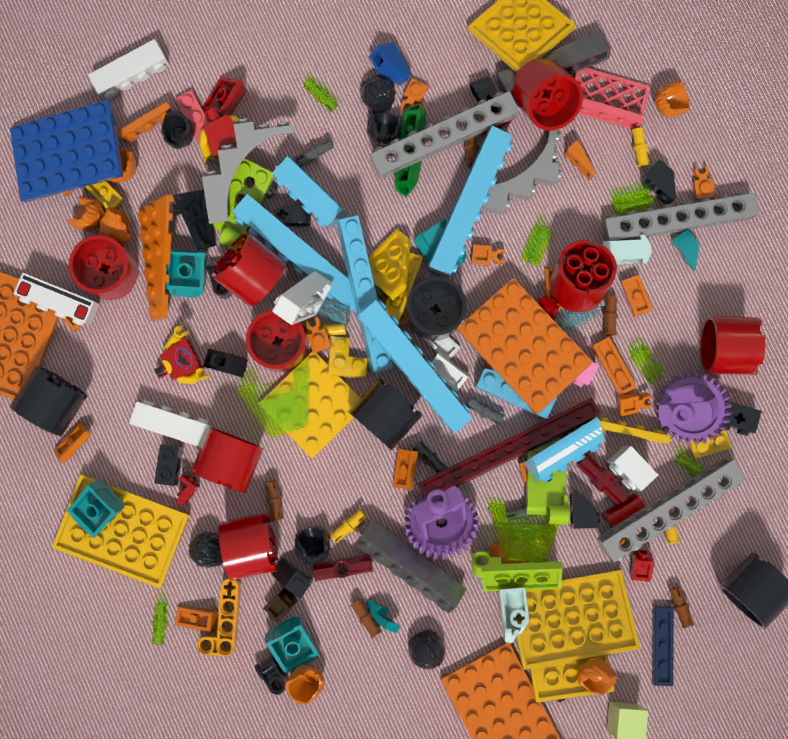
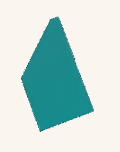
[672,229,699,271]
[367,599,400,633]

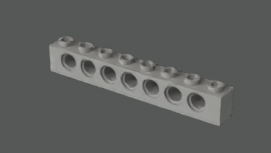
[370,91,520,180]
[602,191,760,241]
[596,457,745,562]

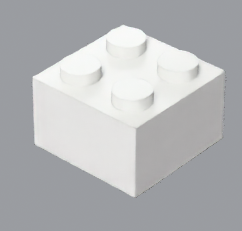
[606,446,658,491]

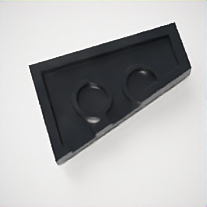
[173,189,216,250]

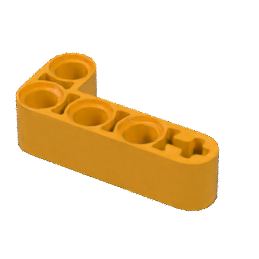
[197,578,241,656]

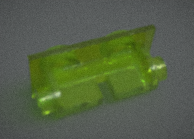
[612,188,654,214]
[521,225,553,267]
[629,344,664,384]

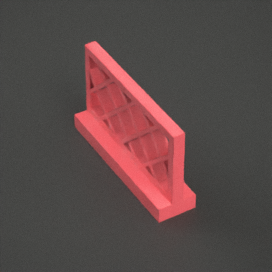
[575,68,650,129]

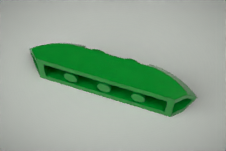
[394,104,426,197]

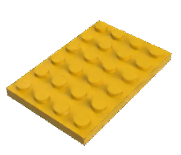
[52,474,190,589]
[513,570,641,670]

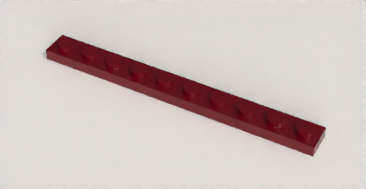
[418,397,601,500]

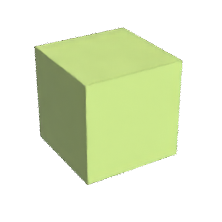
[607,701,648,739]

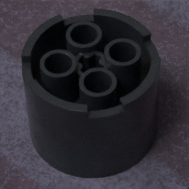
[406,277,466,341]
[9,365,88,436]
[348,377,423,450]
[719,552,788,629]

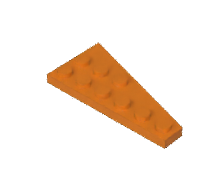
[138,195,173,321]

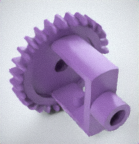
[656,371,732,445]
[404,485,479,560]

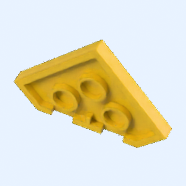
[368,229,411,300]

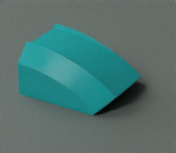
[413,219,467,275]
[165,250,208,298]
[67,480,124,538]
[265,617,320,673]

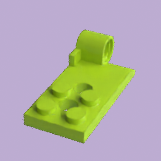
[212,158,275,248]
[526,438,570,525]
[471,551,562,592]

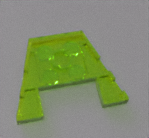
[236,365,310,438]
[488,503,559,562]

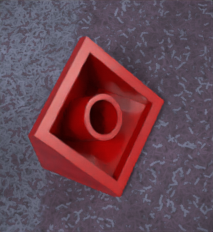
[202,76,246,117]

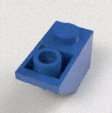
[369,42,412,85]

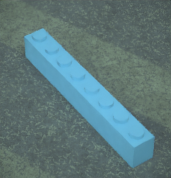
[427,126,513,278]
[232,194,355,313]
[335,215,393,373]
[354,299,472,433]

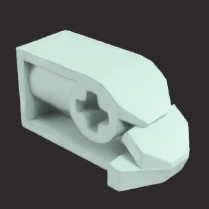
[600,235,652,265]
[498,587,529,643]

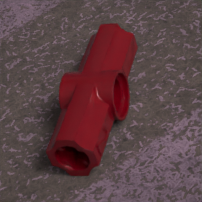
[575,453,629,506]
[312,555,373,582]

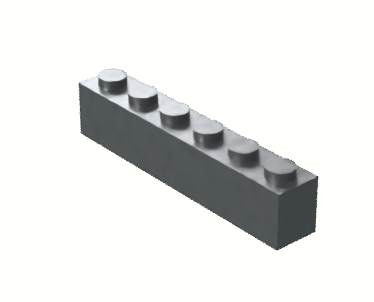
[497,30,611,95]
[355,519,467,613]

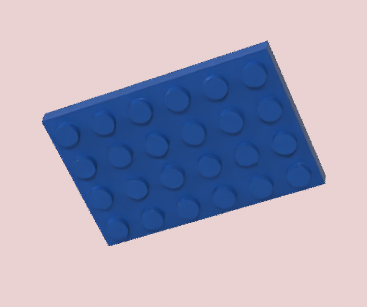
[10,100,123,202]

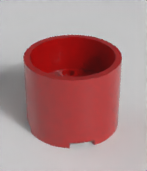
[511,58,583,131]
[211,232,286,307]
[69,235,139,300]
[549,240,617,313]
[246,310,309,372]
[700,315,765,375]
[191,427,264,493]
[219,512,279,581]

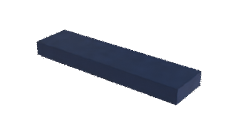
[652,606,674,686]

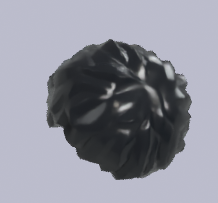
[360,75,396,112]
[161,111,195,149]
[367,112,402,147]
[294,526,331,565]
[188,532,223,568]
[408,629,446,669]

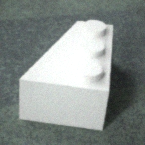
[272,271,334,325]

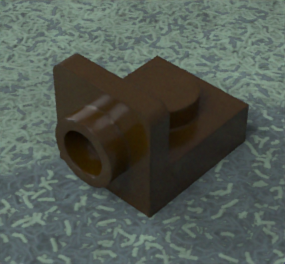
[263,588,298,622]

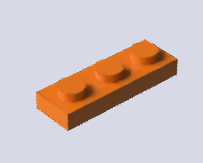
[118,102,173,143]
[592,336,637,396]

